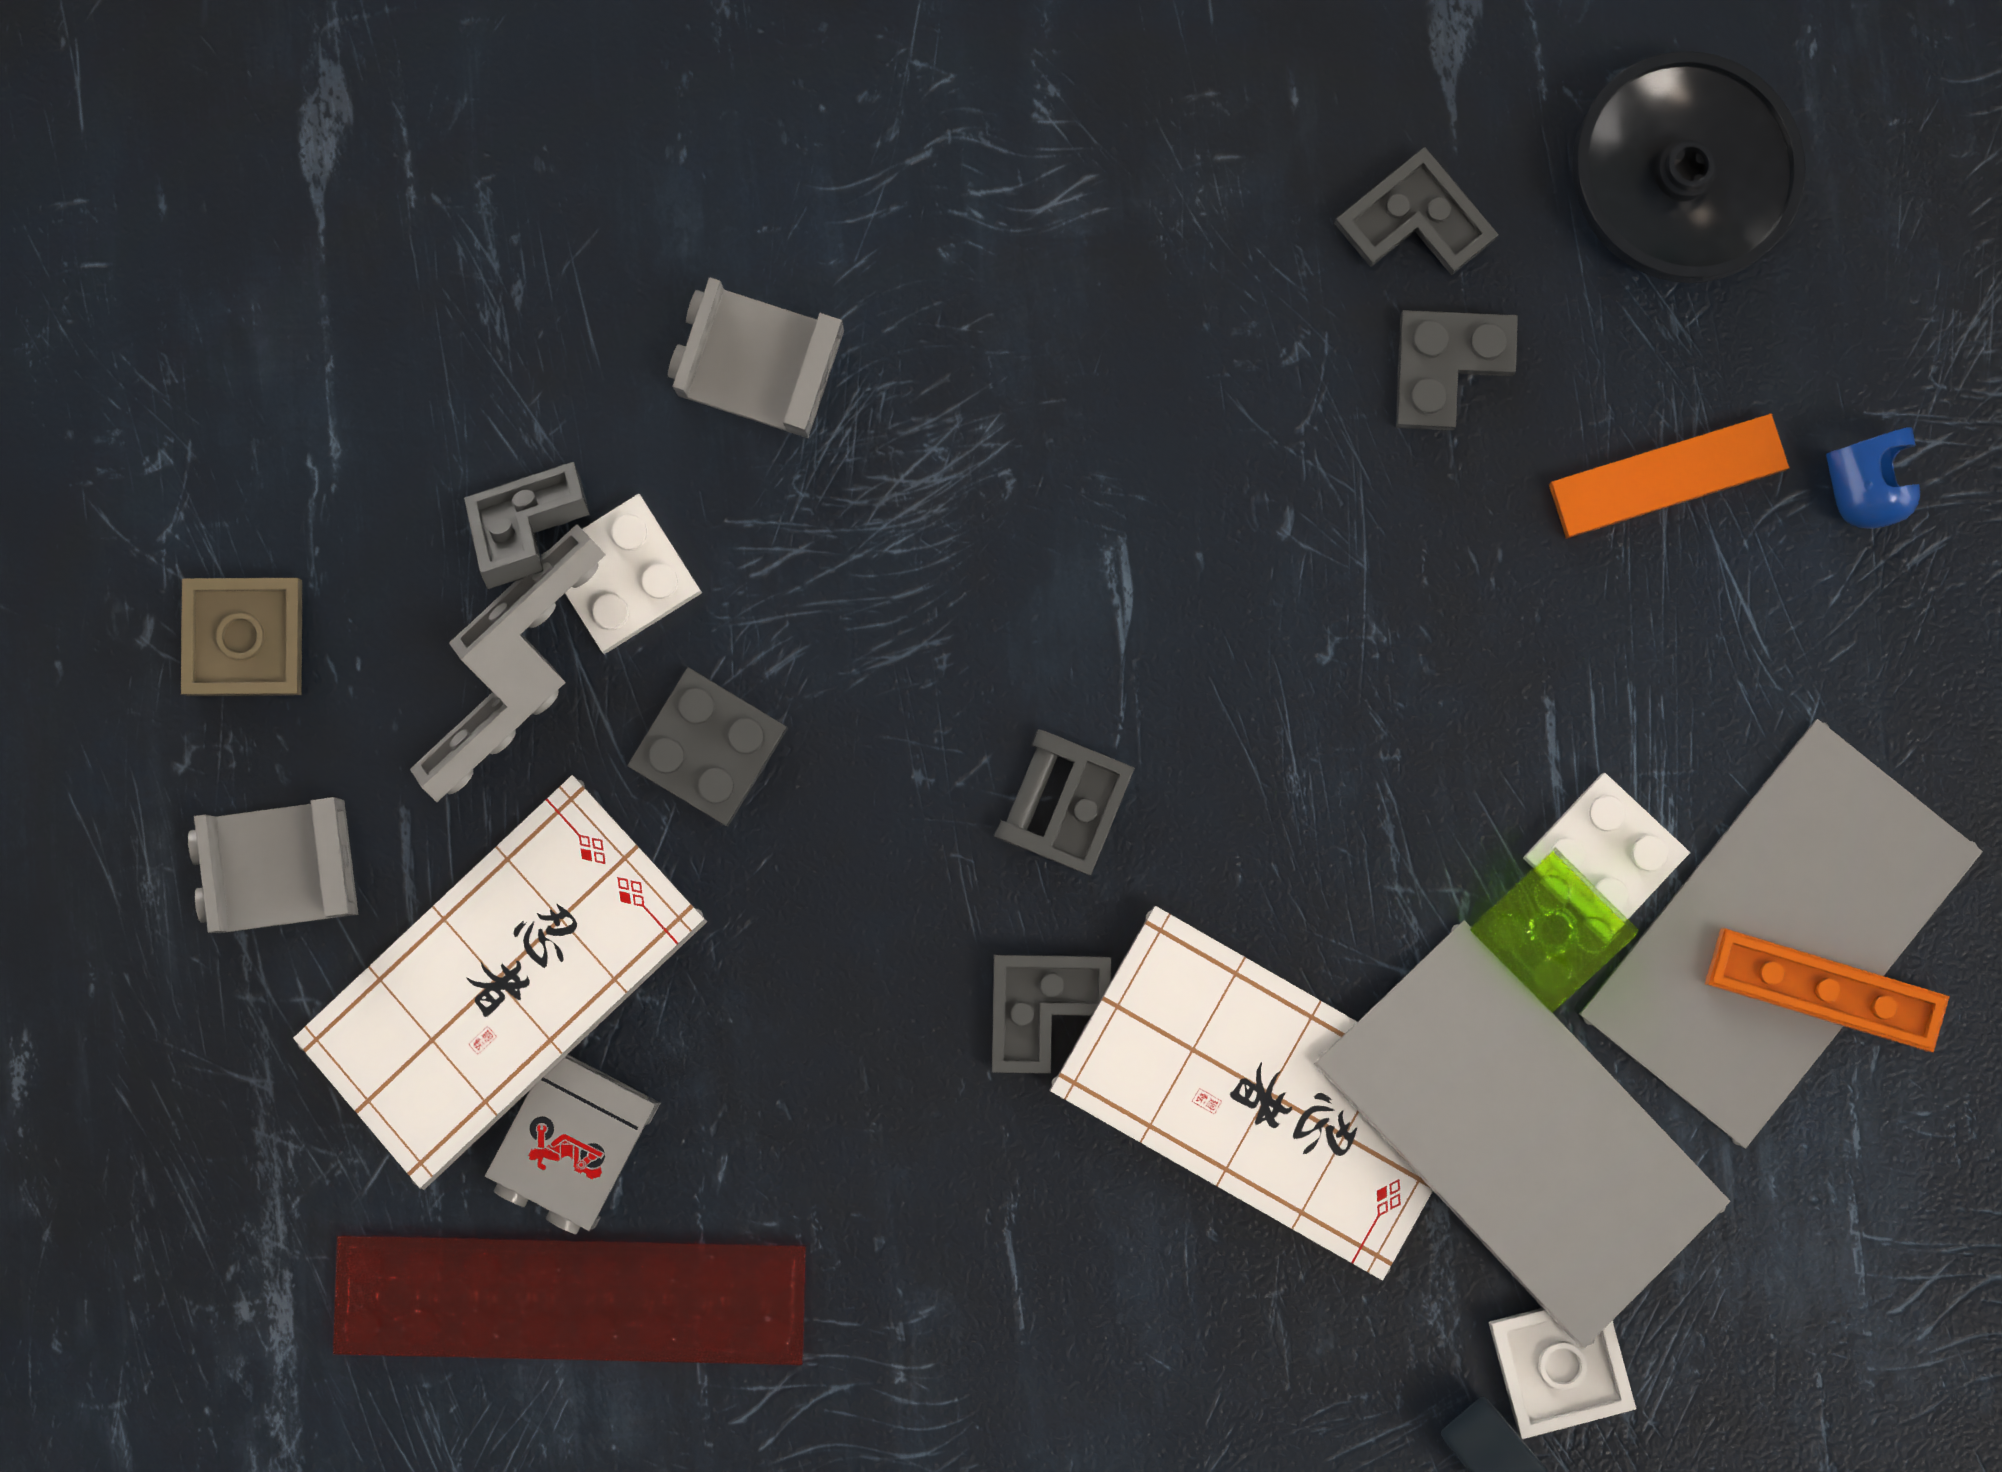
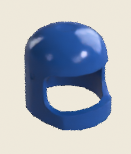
[1826,427,1920,529]

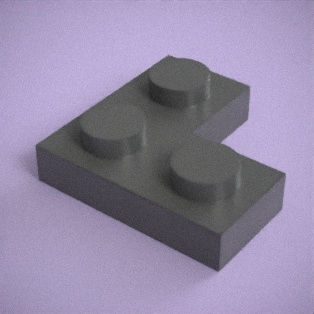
[1334,147,1499,275]
[1396,310,1518,430]
[464,461,590,589]
[992,955,1111,1073]

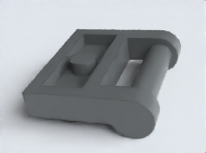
[994,729,1135,876]

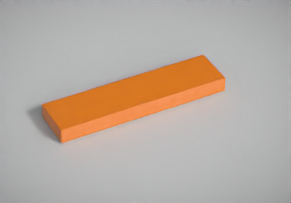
[1549,413,1789,539]
[1705,928,1950,1052]

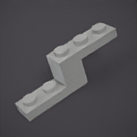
[410,524,606,802]

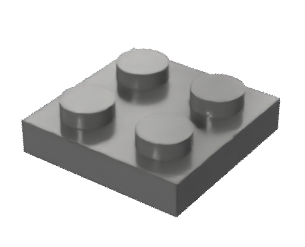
[627,667,788,827]

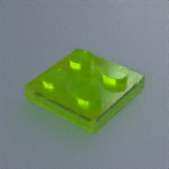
[1470,847,1638,1013]

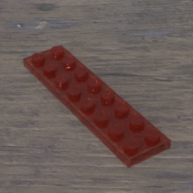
[333,1235,807,1365]

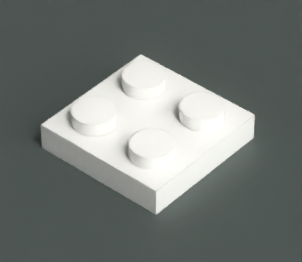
[541,494,702,654]
[1523,773,1690,937]
[1489,1308,1636,1439]

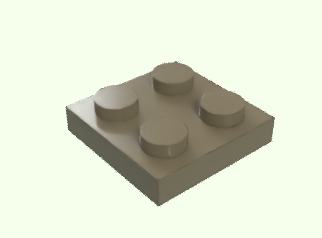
[181,578,302,696]

